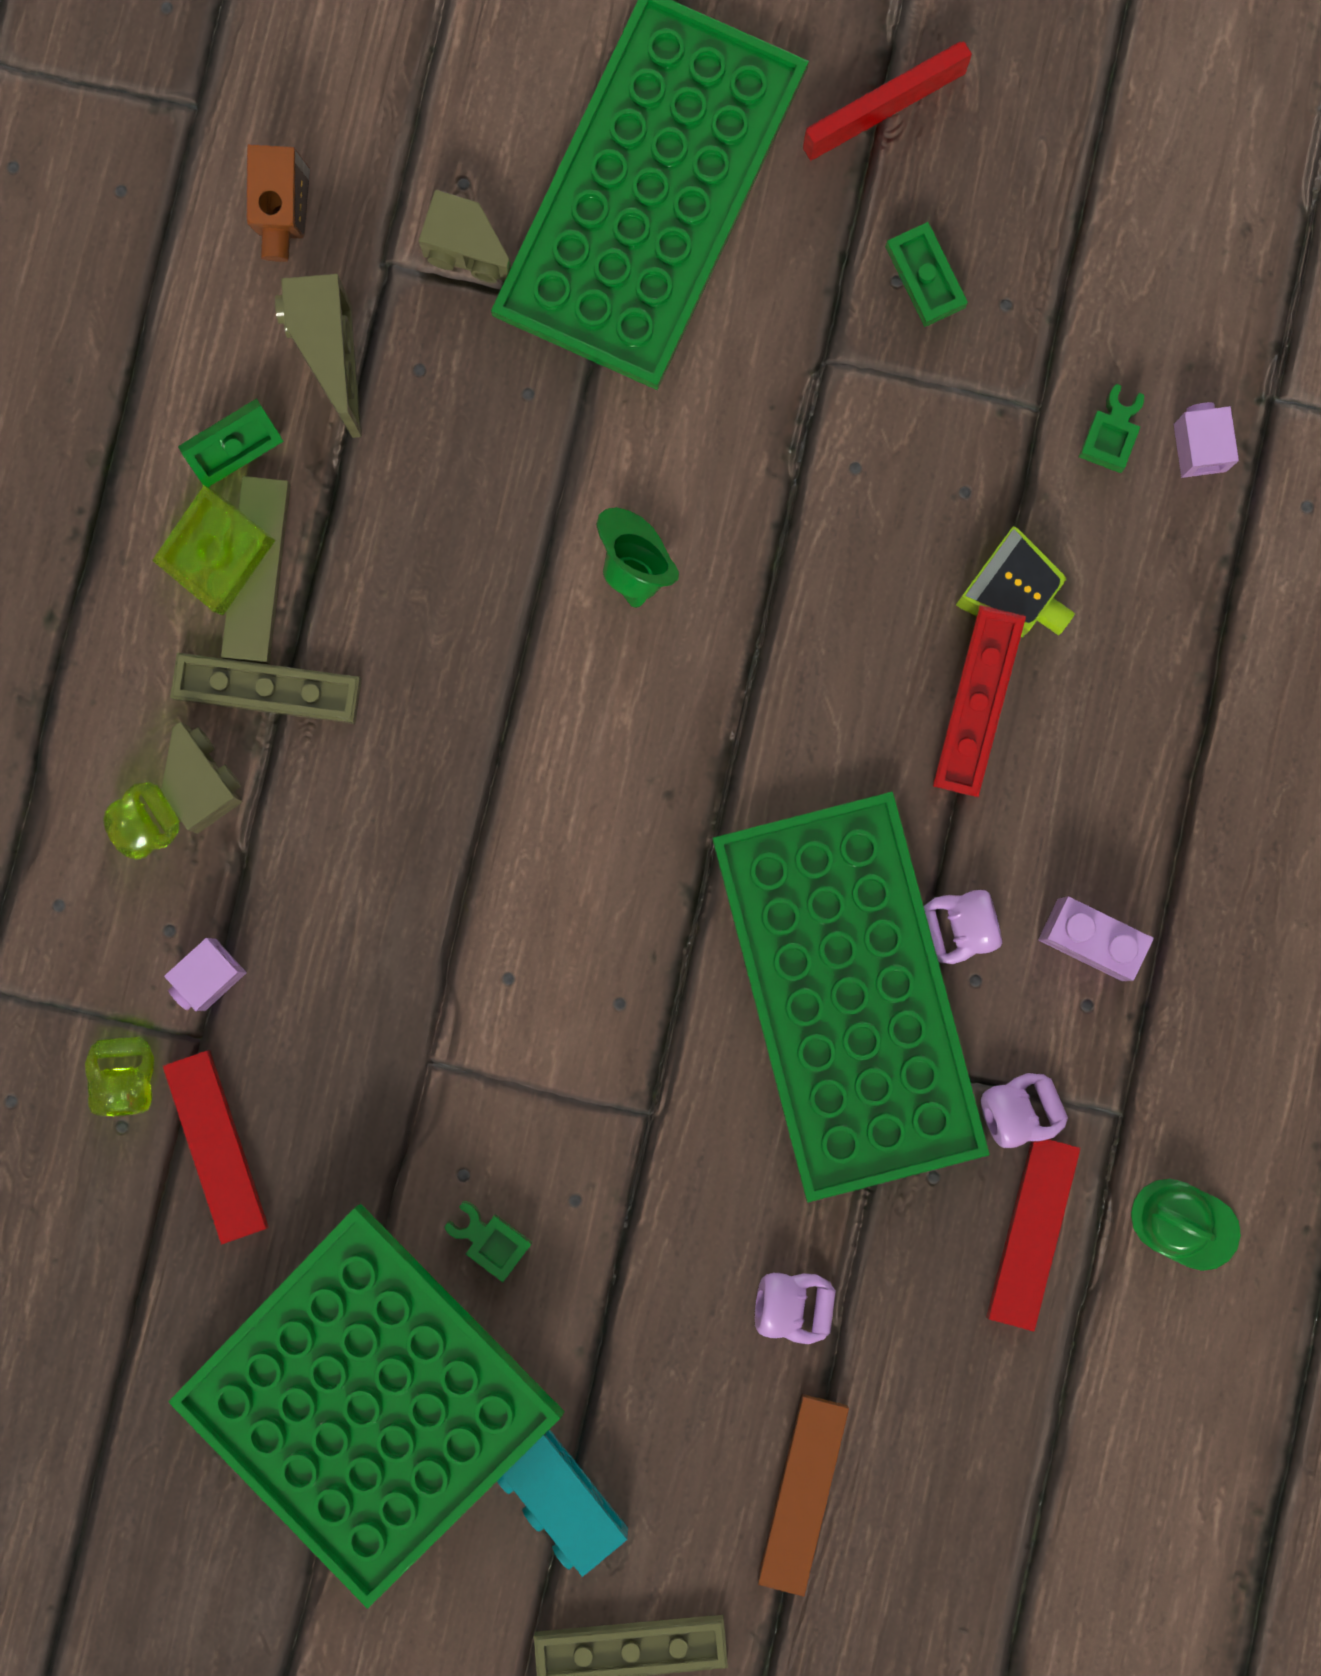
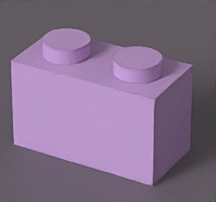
[1038,896,1154,981]

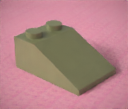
[275,274,361,438]

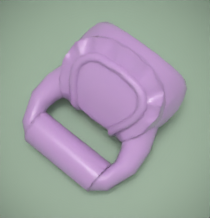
[924,890,1002,964]
[981,1073,1068,1148]
[755,1273,836,1344]

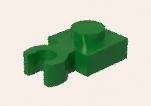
[1078,384,1144,473]
[444,1201,532,1282]

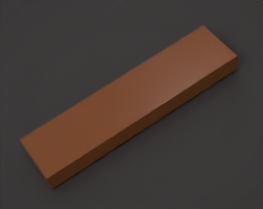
[757,1394,849,1597]

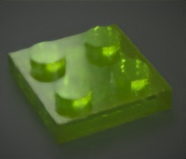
[152,485,276,615]

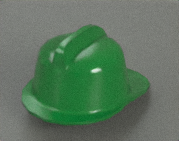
[596,507,679,608]
[1131,1178,1241,1271]

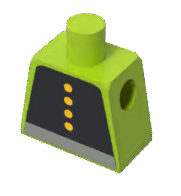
[956,526,1075,637]

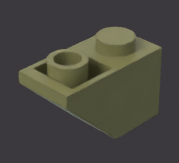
[419,190,511,283]
[161,722,243,834]

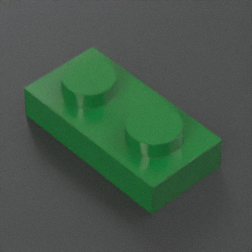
[885,222,968,327]
[178,398,284,489]

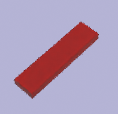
[803,41,972,161]
[933,605,1026,797]
[162,1050,269,1245]
[986,1139,1081,1332]

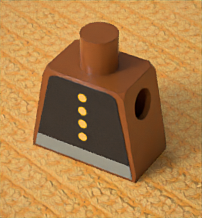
[247,144,310,262]

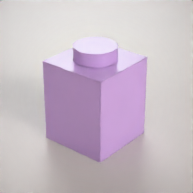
[1174,402,1239,478]
[164,938,247,1011]

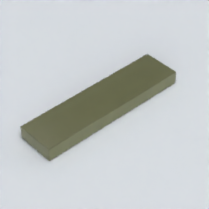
[221,476,291,664]
[170,653,362,724]
[534,1615,728,1676]

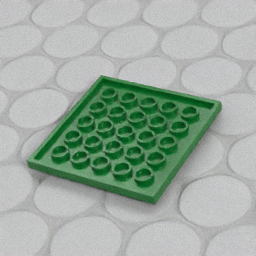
[168,1203,565,1609]

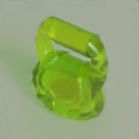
[103,782,180,860]
[85,1037,154,1116]

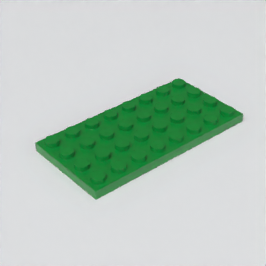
[491,0,809,391]
[712,791,990,1203]

